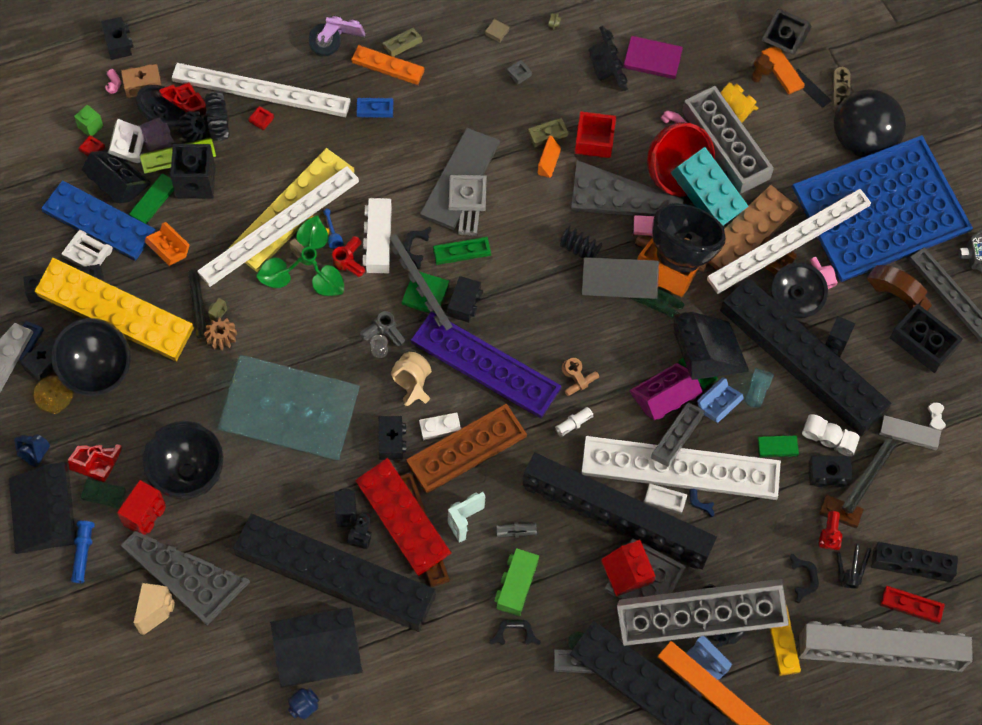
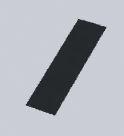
[795,69,832,108]

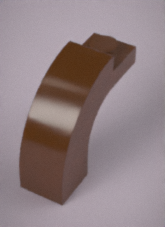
[867,265,932,311]

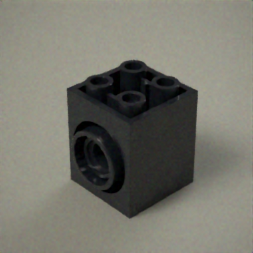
[170,144,216,199]

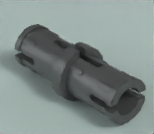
[496,522,537,538]

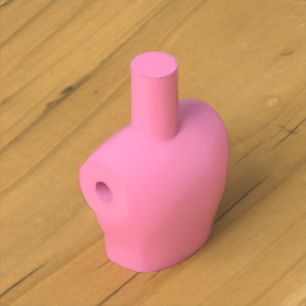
[810,257,838,289]

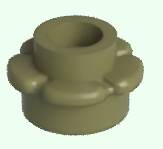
[548,13,561,30]

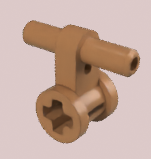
[561,358,599,396]

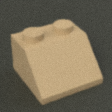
[134,583,175,635]

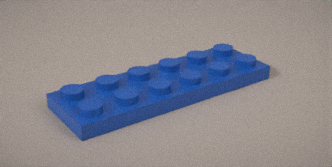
[41,180,156,261]

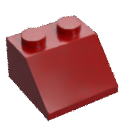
[601,540,656,597]

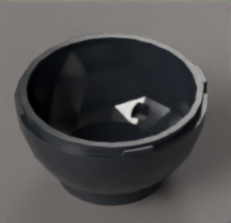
[652,203,726,272]

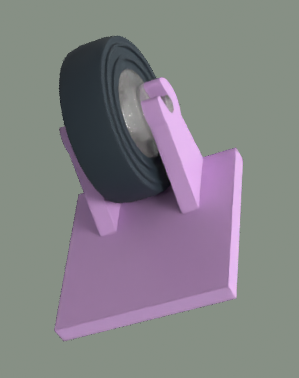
[309,16,365,56]

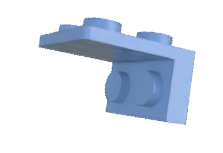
[678,636,732,697]

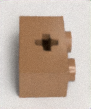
[121,64,162,98]

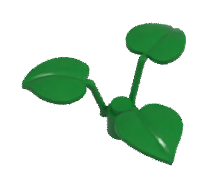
[256,216,344,296]

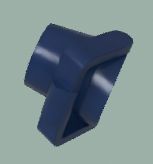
[14,434,50,467]

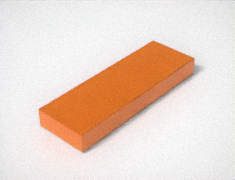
[761,46,805,95]

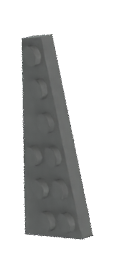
[571,160,683,217]
[121,531,250,625]

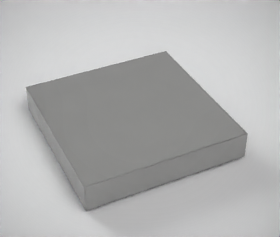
[449,175,487,211]

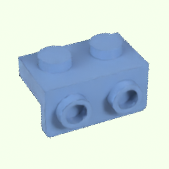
[697,377,744,423]

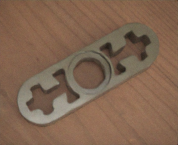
[832,67,850,113]

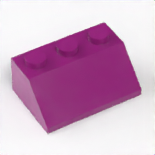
[629,363,703,420]

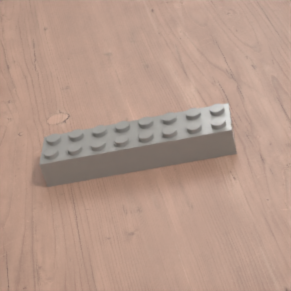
[617,579,789,646]
[799,621,973,672]

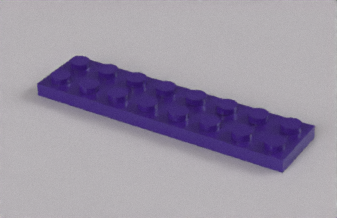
[411,312,561,418]

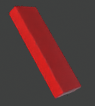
[880,585,945,625]

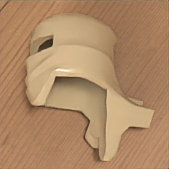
[391,352,432,406]

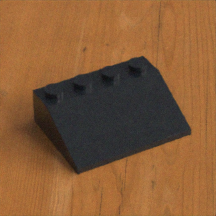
[674,312,749,380]
[9,462,76,554]
[270,607,363,688]

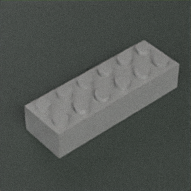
[682,86,774,194]

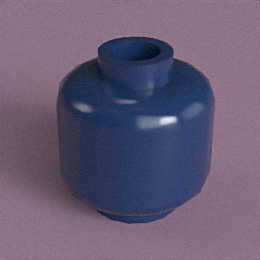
[288,688,319,719]

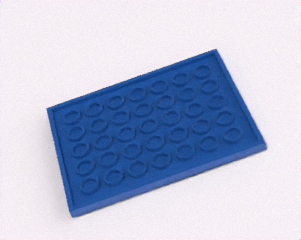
[792,135,973,282]

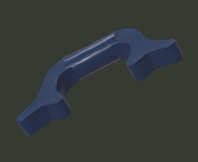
[689,489,715,517]

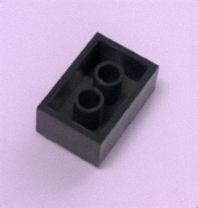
[890,303,963,373]

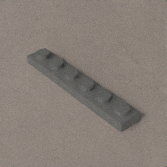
[389,234,453,331]
[909,247,982,343]

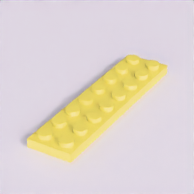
[229,148,354,272]

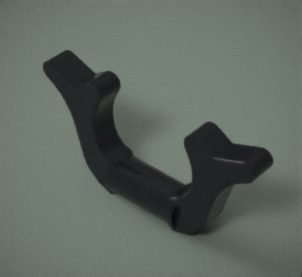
[403,227,431,269]
[790,554,819,603]
[490,619,541,645]

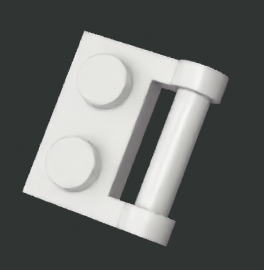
[108,119,148,163]
[62,230,113,267]

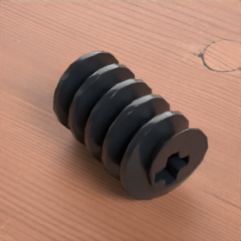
[560,225,603,258]

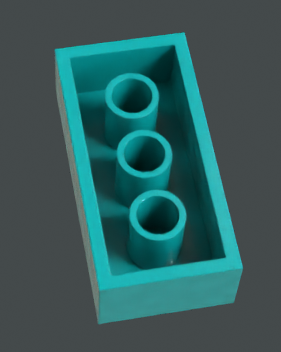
[670,147,749,225]

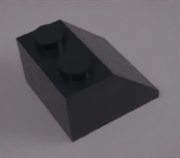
[762,8,812,55]

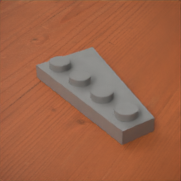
[0,323,34,392]

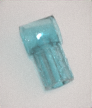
[745,368,774,408]

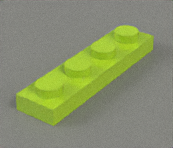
[140,138,216,174]

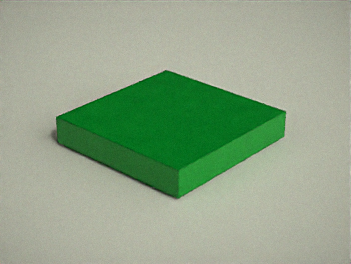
[402,271,450,313]

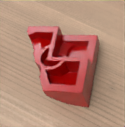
[159,83,206,115]
[68,444,122,482]

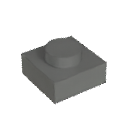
[507,60,532,84]

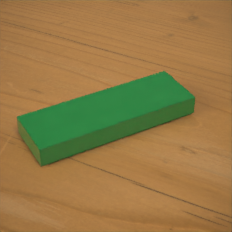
[129,174,174,224]
[433,237,491,265]

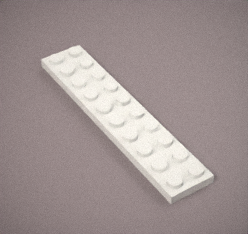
[582,436,781,500]

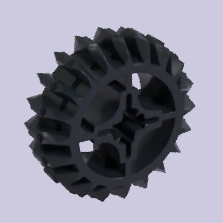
[205,91,229,141]

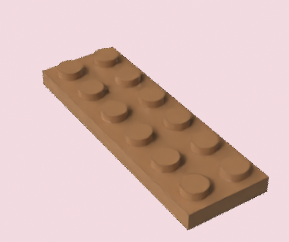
[708,185,799,271]

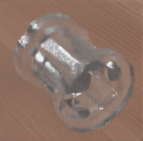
[370,335,388,358]

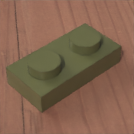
[383,28,423,57]
[528,118,568,147]

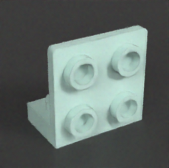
[448,492,485,543]

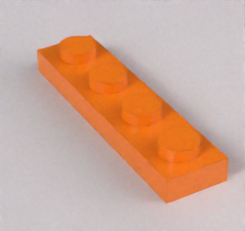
[352,45,424,85]

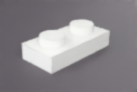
[419,413,461,440]

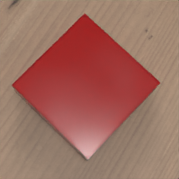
[249,106,274,130]
[79,135,105,156]

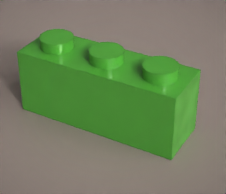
[494,548,539,617]

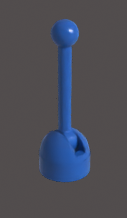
[323,208,344,249]

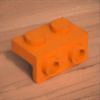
[145,222,190,266]

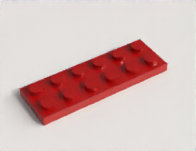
[355,458,452,576]

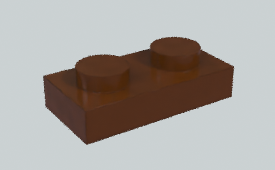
[819,495,864,529]

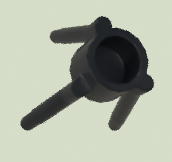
[837,543,871,589]

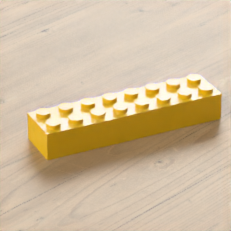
[35,258,194,362]

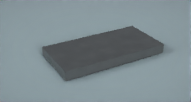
[582,258,659,299]

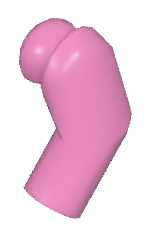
[105,69,121,94]
[661,111,686,123]

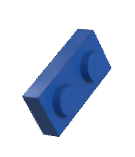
[357,98,393,118]

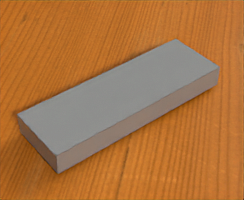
[879,415,941,450]

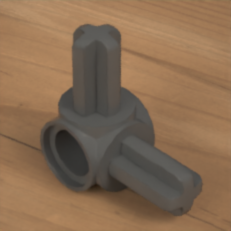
[360,311,405,347]

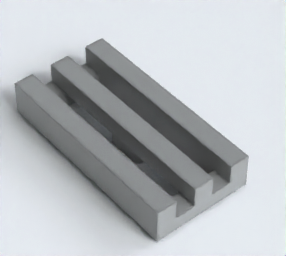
[458,211,480,236]

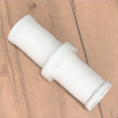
[555,407,593,437]

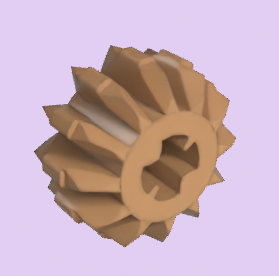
[204,317,237,351]

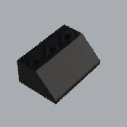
[82,150,151,203]

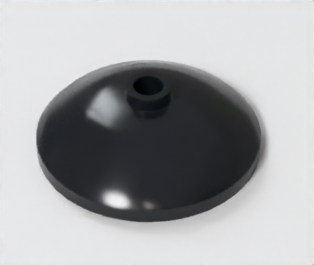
[136,85,186,127]
[771,262,828,318]

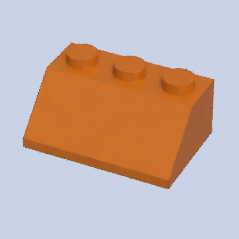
[637,238,700,297]

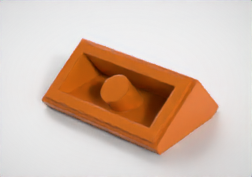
[538,136,561,178]

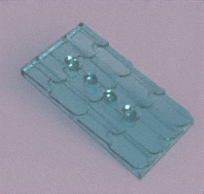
[217,355,360,461]

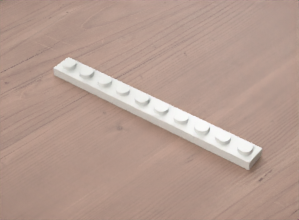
[172,63,351,117]
[198,166,359,287]
[707,189,871,294]

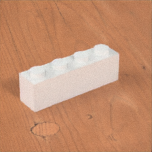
[363,198,392,273]

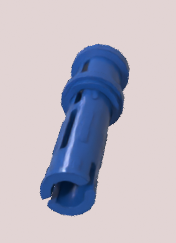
[71,521,95,583]

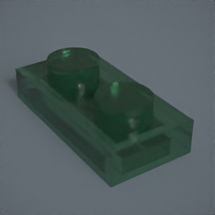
[81,479,126,508]

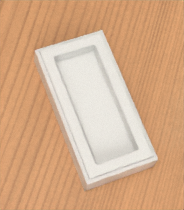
[644,483,687,515]

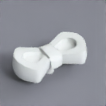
[928,403,946,430]

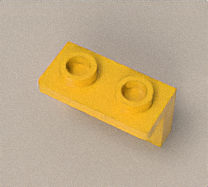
[720,82,758,123]

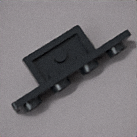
[588,26,628,91]

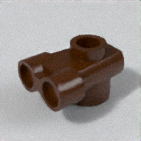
[751,54,775,82]

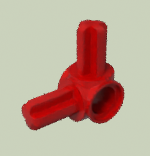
[332,236,365,277]
[819,511,842,551]

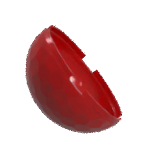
[647,122,715,196]

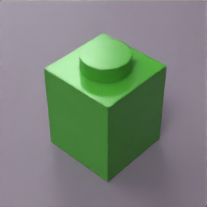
[74,105,104,136]

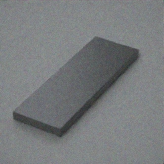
[420,128,500,230]

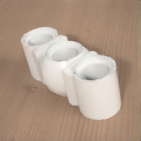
[802,414,860,456]

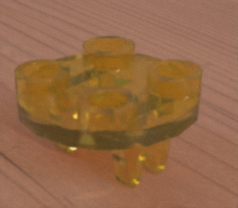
[33,376,74,414]

